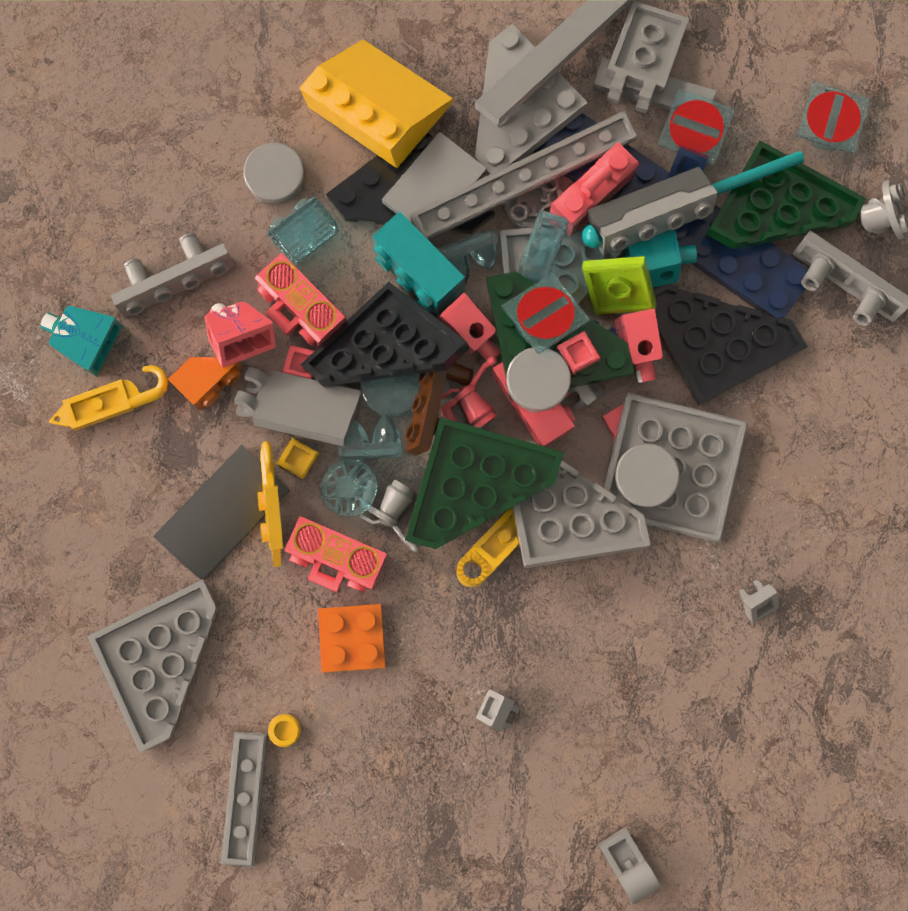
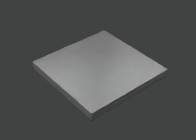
[603,393,748,543]

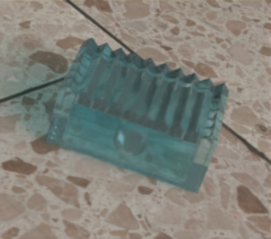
[266,196,339,266]
[518,210,568,286]

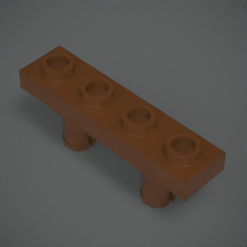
[405,362,474,456]

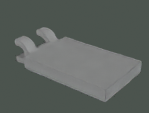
[606,0,689,113]
[234,367,362,447]

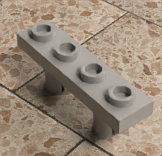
[792,230,908,326]
[110,233,235,318]

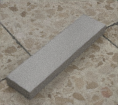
[593,57,716,112]
[221,731,268,867]

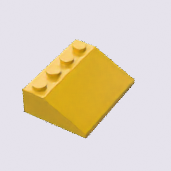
[299,39,454,168]

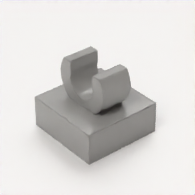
[568,383,606,409]
[739,580,779,624]
[476,689,519,731]

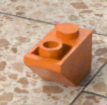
[168,357,243,411]

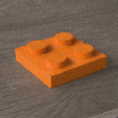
[318,604,386,673]

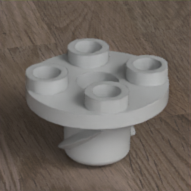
[860,179,908,240]

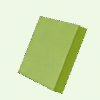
[582,256,657,315]

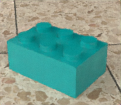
[372,211,465,318]

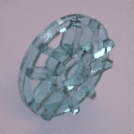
[319,459,377,517]

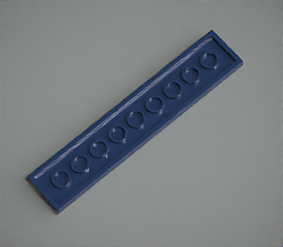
[533,113,808,319]

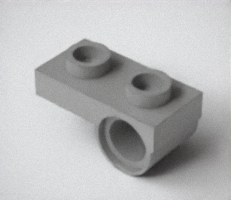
[598,827,661,905]

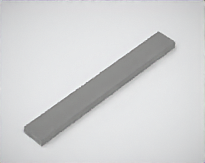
[475,0,633,126]
[409,111,639,240]

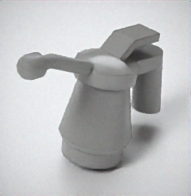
[359,479,420,552]

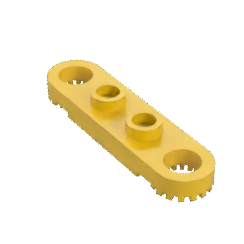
[456,507,520,588]

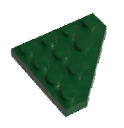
[706,141,866,249]
[486,272,634,399]
[405,417,564,549]

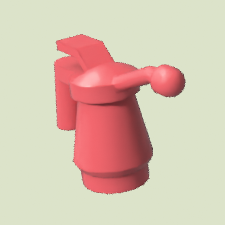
[439,356,497,428]

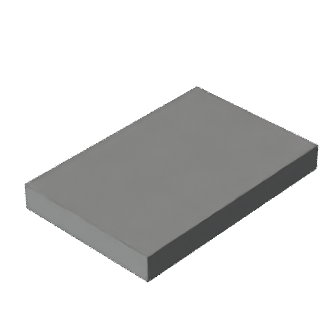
[382,132,487,224]

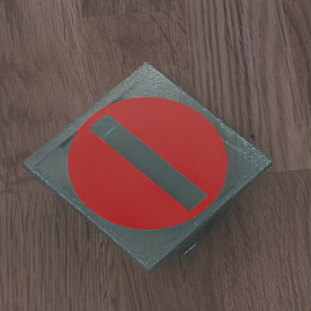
[796,82,870,154]
[658,89,735,165]
[501,273,590,354]

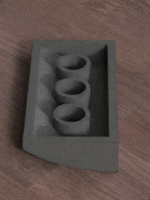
[153,445,290,580]

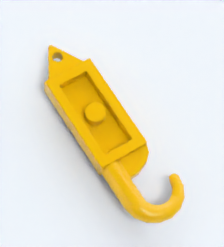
[49,365,168,431]
[257,441,283,567]

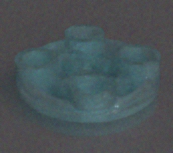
[361,374,420,418]

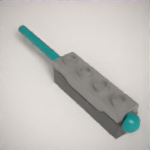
[582,151,804,256]

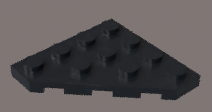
[326,132,495,234]
[300,282,470,387]
[653,284,808,406]

